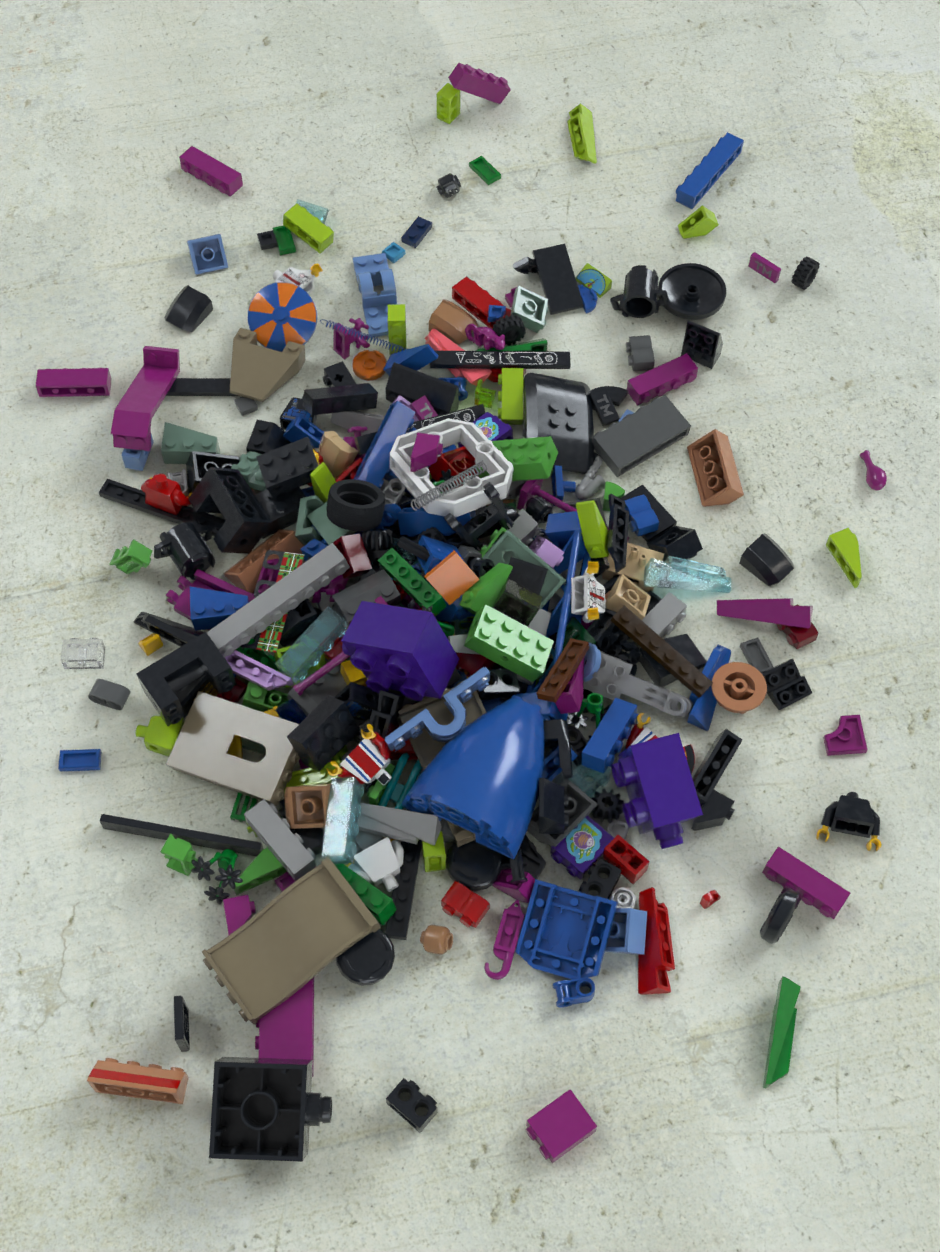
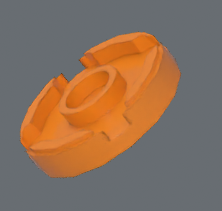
[352,350,387,381]

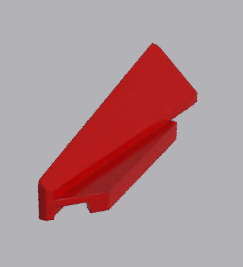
[638,887,675,995]

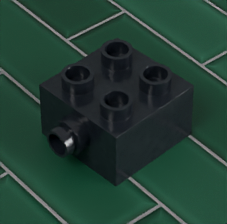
[209,1057,332,1162]

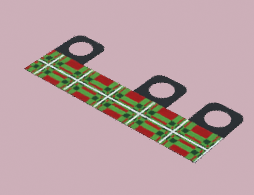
[241,550,304,653]

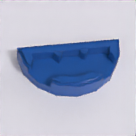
[578,285,598,314]

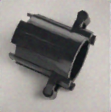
[610,265,670,318]
[154,521,215,580]

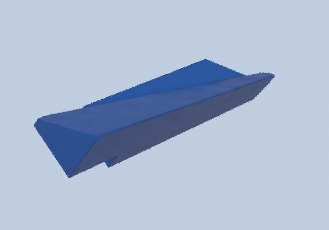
[687,644,731,731]

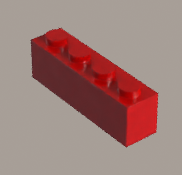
[452,276,511,330]

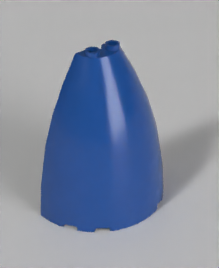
[402,695,545,859]

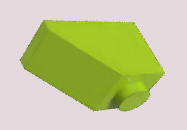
[677,205,719,239]

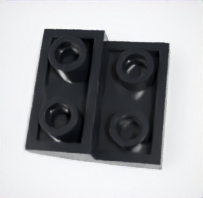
[761,659,812,710]

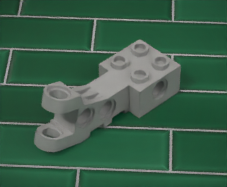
[583,651,693,716]

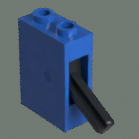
[398,535,465,574]

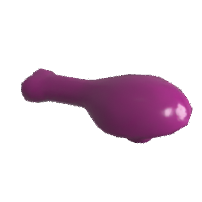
[860,450,887,491]

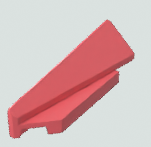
[425,329,492,387]

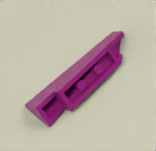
[717,598,813,628]

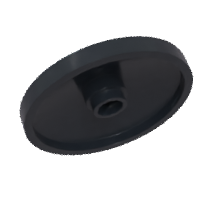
[658,263,726,320]

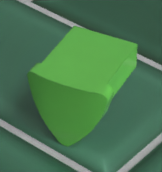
[603,481,625,511]

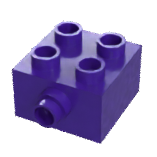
[341,601,459,701]
[611,733,703,849]

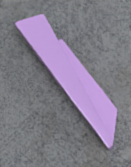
[224,650,294,690]

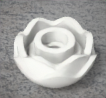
[610,887,636,909]

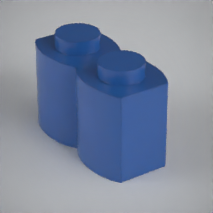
[625,494,659,537]

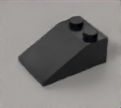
[186,451,240,493]
[639,634,707,687]

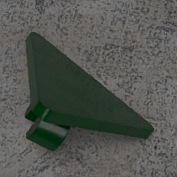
[562,617,596,651]

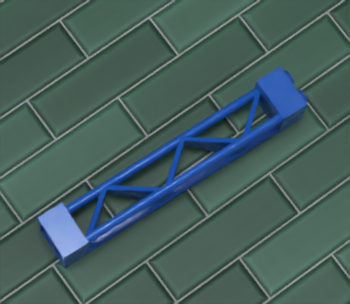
[517,511,591,721]

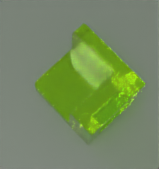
[474,379,496,408]

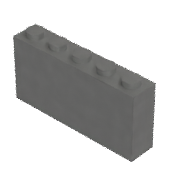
[592,395,691,477]

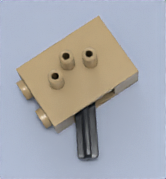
[602,543,664,594]

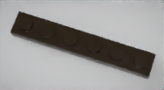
[610,605,713,698]

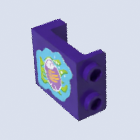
[458,412,513,448]
[550,815,614,880]

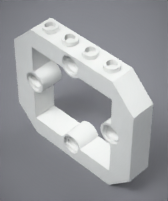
[390,418,514,518]

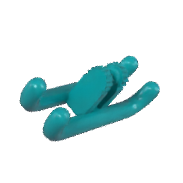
[378,753,422,810]

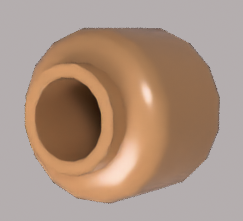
[420,925,453,955]

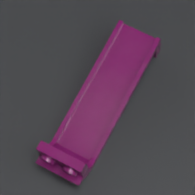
[111,346,180,451]

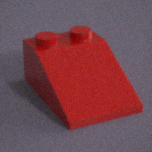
[428,446,479,491]

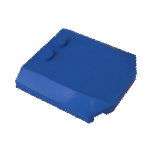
[515,879,618,980]

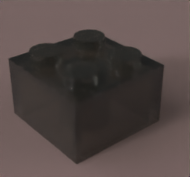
[492,578,542,627]

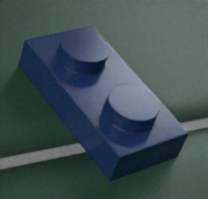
[401,216,432,248]

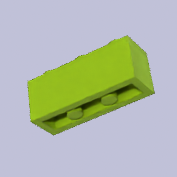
[283,203,334,253]
[388,304,407,355]
[498,368,523,425]

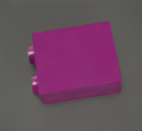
[525,1089,597,1163]

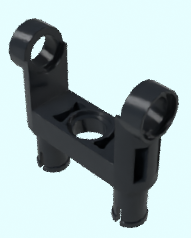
[444,482,514,552]

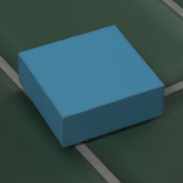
[382,242,406,263]

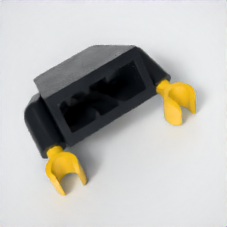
[816,792,881,851]

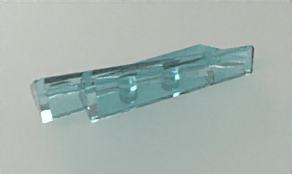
[644,556,731,593]

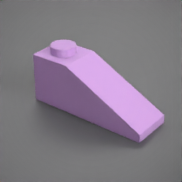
[529,535,564,568]

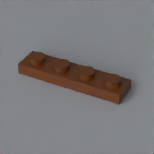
[537,639,590,703]

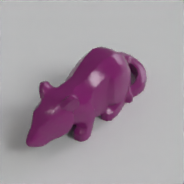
[465,324,505,350]

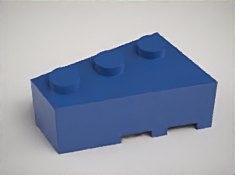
[190,586,250,631]

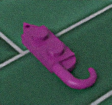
[484,899,525,980]

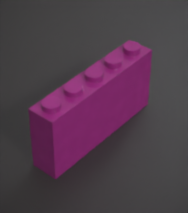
[255,977,314,1077]

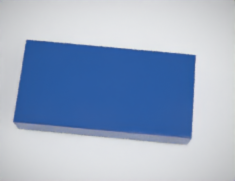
[58,749,102,772]

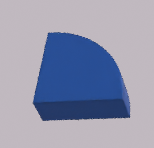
[488,305,506,322]

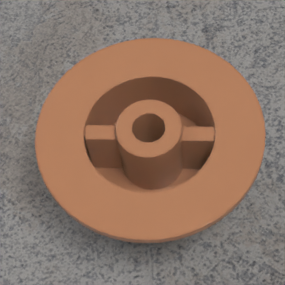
[711,662,767,714]

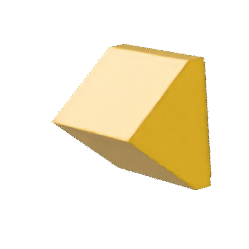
[138,633,164,656]

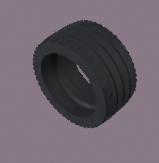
[326,479,385,532]

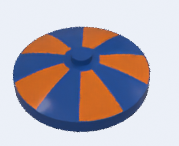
[248,282,317,352]

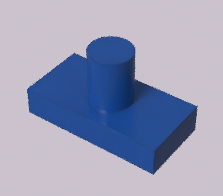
[551,466,576,506]

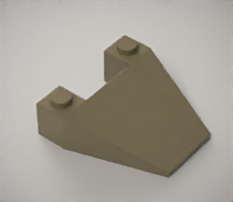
[230,328,306,402]

